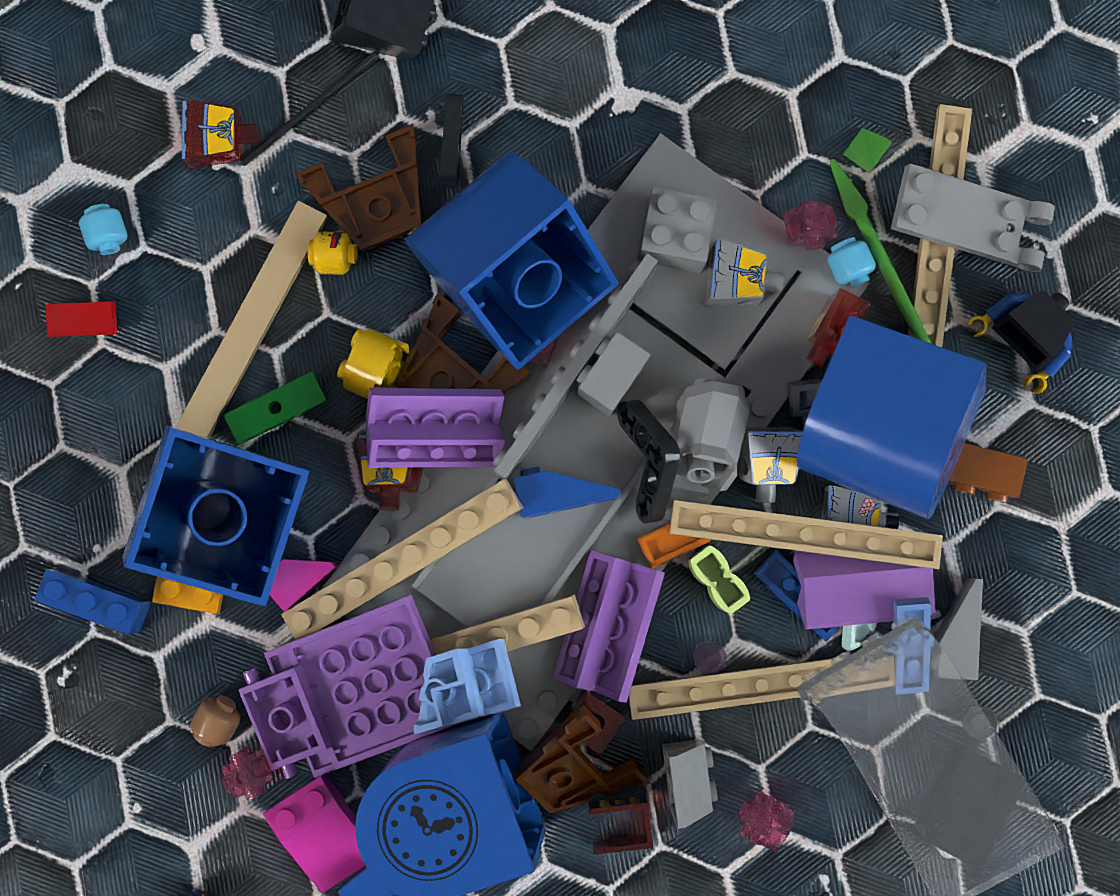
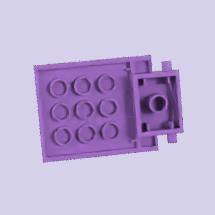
[238,594,457,779]

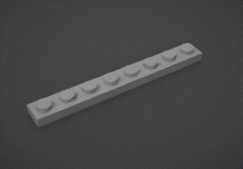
[493,254,658,481]

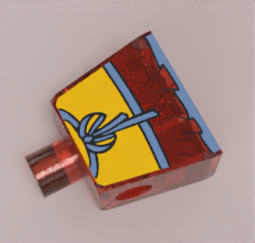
[182,99,260,169]
[806,288,870,368]
[357,435,423,511]

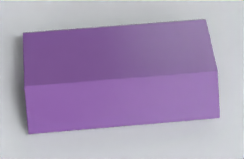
[366,388,505,468]
[552,550,665,702]
[793,551,936,630]

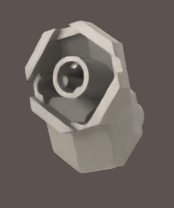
[671,378,750,496]

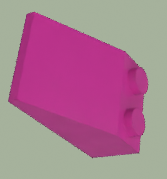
[263,773,365,893]

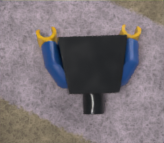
[966,290,1075,394]

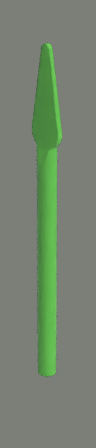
[830,159,932,344]

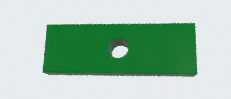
[224,371,328,445]

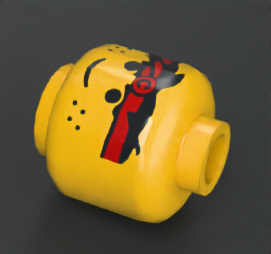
[308,231,358,275]

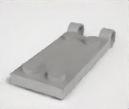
[891,163,1055,272]

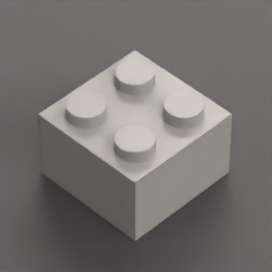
[637,187,717,274]
[576,332,651,417]

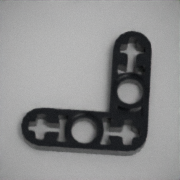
[617,400,680,524]

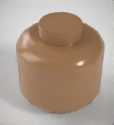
[190,695,241,748]

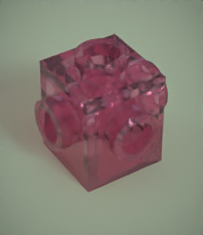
[783,200,838,250]
[221,748,273,800]
[738,791,795,852]

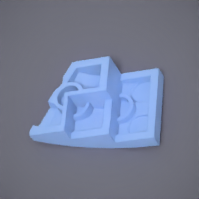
[413,639,521,735]

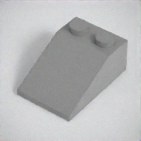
[662,739,718,829]

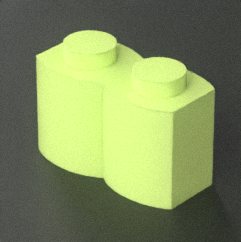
[687,545,750,614]

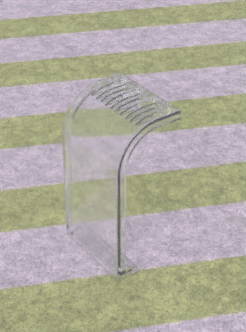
[796,616,1067,896]

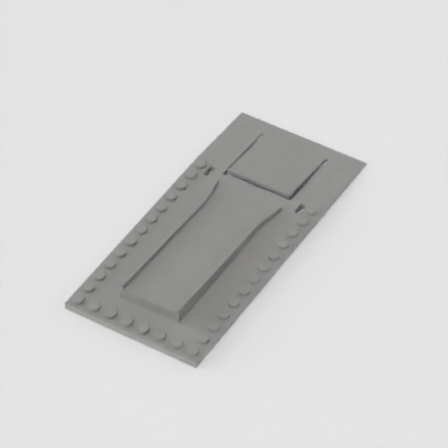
[321,133,870,752]

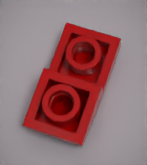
[45,302,117,337]

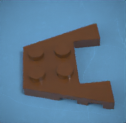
[295,125,422,252]
[394,293,532,394]
[513,705,650,813]

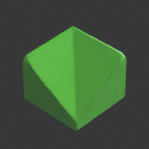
[843,128,892,173]

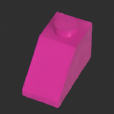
[270,559,339,612]

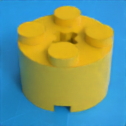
[337,329,409,399]

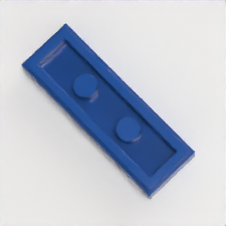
[752,550,841,642]

